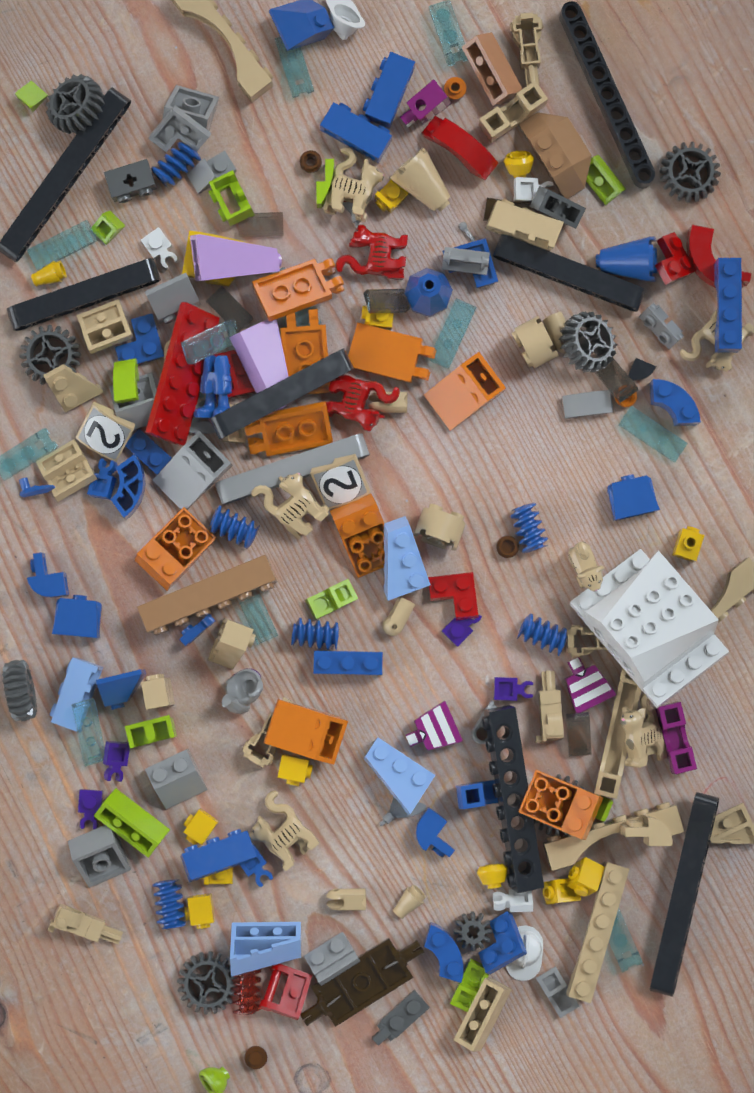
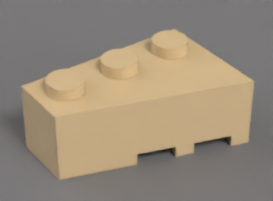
[485,199,564,251]
[208,618,256,669]

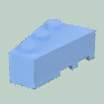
[384,516,430,601]
[50,657,103,732]
[364,738,435,815]
[230,922,302,977]

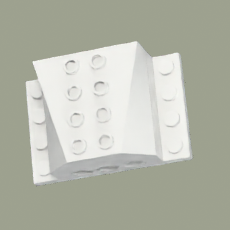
[570,549,729,708]

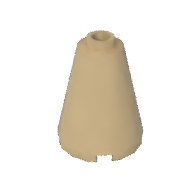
[390,148,451,211]

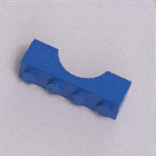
[714,258,742,353]

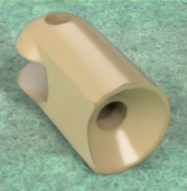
[543,312,566,353]
[368,392,408,413]
[382,597,415,636]
[326,888,366,911]

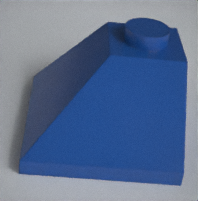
[269,0,335,51]
[96,669,146,710]

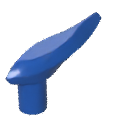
[19,477,55,497]

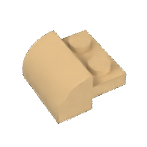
[77,299,134,354]
[620,815,673,846]

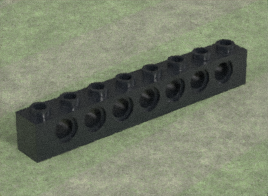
[482,705,544,893]

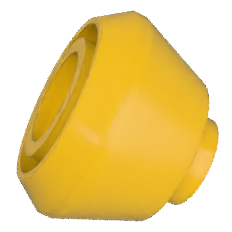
[503,151,534,178]
[477,863,508,889]

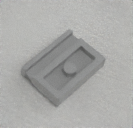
[304,932,360,986]

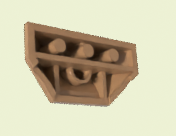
[519,112,592,199]

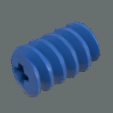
[151,142,201,188]
[510,503,548,553]
[210,505,260,549]
[517,613,567,656]
[291,618,339,651]
[152,879,186,929]

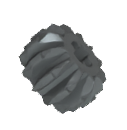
[453,911,492,951]

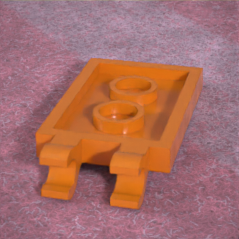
[252,258,344,322]
[280,309,330,394]
[348,322,437,383]
[245,401,333,456]

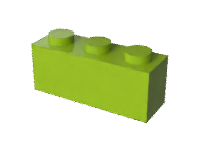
[94,788,170,858]

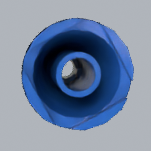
[596,236,658,282]

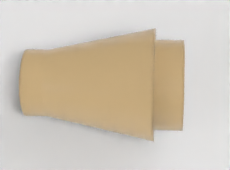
[393,884,426,919]

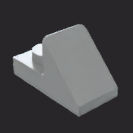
[187,150,237,194]

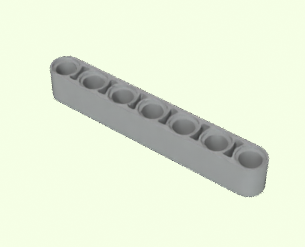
[215,433,370,505]

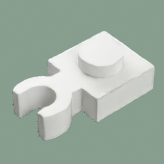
[514,177,553,202]
[141,227,179,270]
[493,889,533,912]

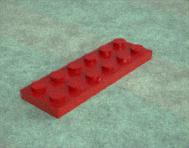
[145,302,220,446]

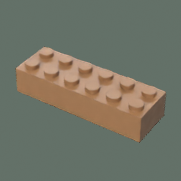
[137,555,278,635]

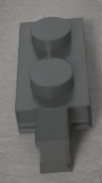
[372,989,430,1046]

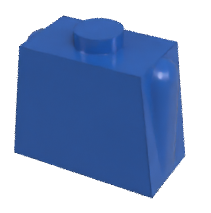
[607,474,660,521]
[52,595,102,638]

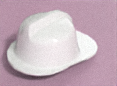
[326,0,365,40]
[506,925,543,981]

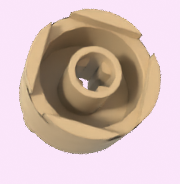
[512,316,559,368]
[414,504,466,551]

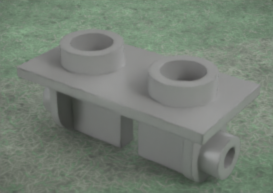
[442,247,490,275]
[639,303,684,349]

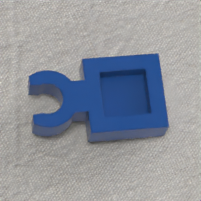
[87,458,118,500]
[179,614,216,646]
[240,844,273,887]

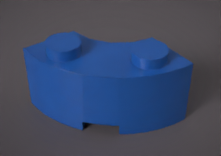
[650,379,701,426]
[110,455,146,520]
[424,922,463,983]

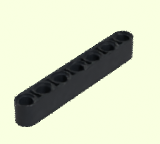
[493,234,646,312]
[7,258,161,331]
[209,348,354,440]

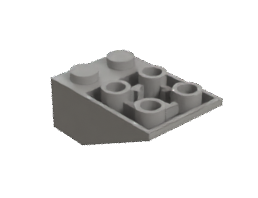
[153,431,233,510]

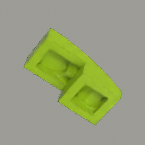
[316,159,335,208]
[113,358,139,404]
[305,579,358,620]
[450,958,489,1012]

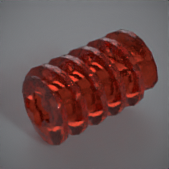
[232,969,261,1015]

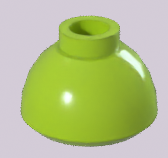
[199,1067,230,1093]

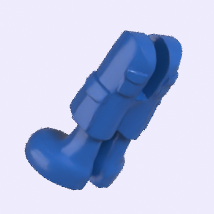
[193,355,232,418]

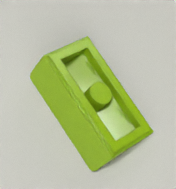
[586,155,626,206]

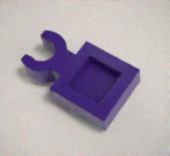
[442,615,482,647]
[494,677,533,701]
[103,741,130,782]
[78,789,103,830]

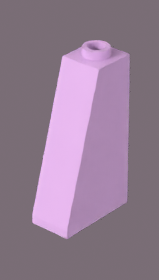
[190,234,282,281]
[229,319,289,411]

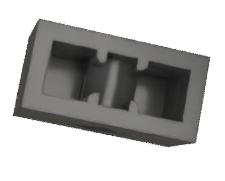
[104,159,157,203]
[529,186,586,229]

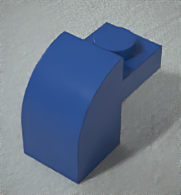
[27,552,69,598]
[456,780,498,809]
[416,807,455,858]

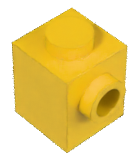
[672,526,705,562]
[277,754,313,786]
[183,808,219,845]
[567,857,605,896]
[185,893,215,929]

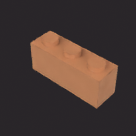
[462,32,522,106]

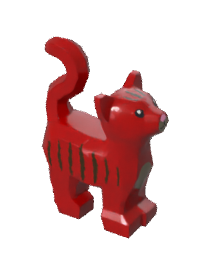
[336,225,408,280]
[326,374,400,432]

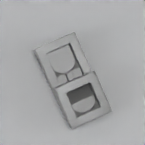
[562,390,613,419]
[536,966,579,1018]

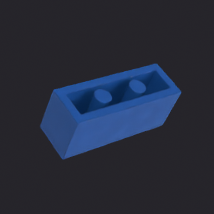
[363,52,415,129]
[320,102,392,164]
[313,651,383,675]
[180,829,257,883]

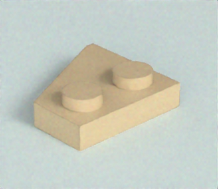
[43,364,103,413]
[710,802,754,844]

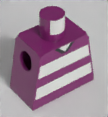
[400,79,452,127]
[565,657,616,714]
[405,701,463,750]

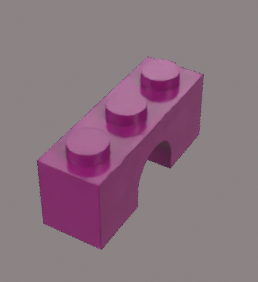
[655,701,697,774]

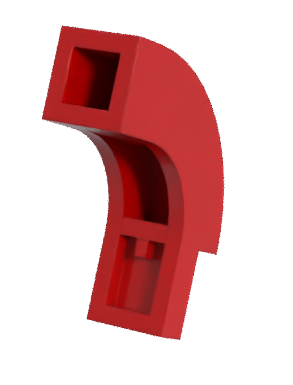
[422,116,499,180]
[686,225,752,288]

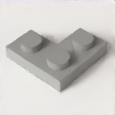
[148,105,211,152]

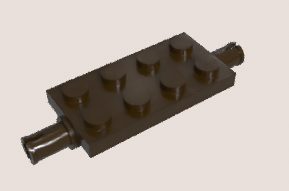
[300,938,425,1027]

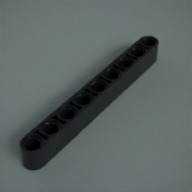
[559,1,655,189]
[0,87,131,262]
[650,792,719,997]

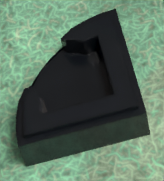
[627,358,657,381]

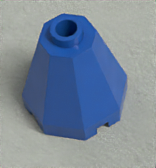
[404,268,453,317]

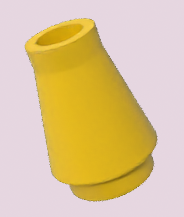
[31,261,67,287]

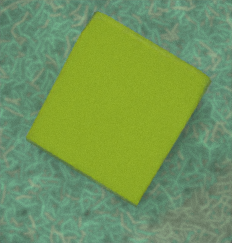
[15,80,48,112]
[91,211,125,245]
[595,794,613,822]

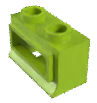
[208,170,255,226]
[125,715,177,748]

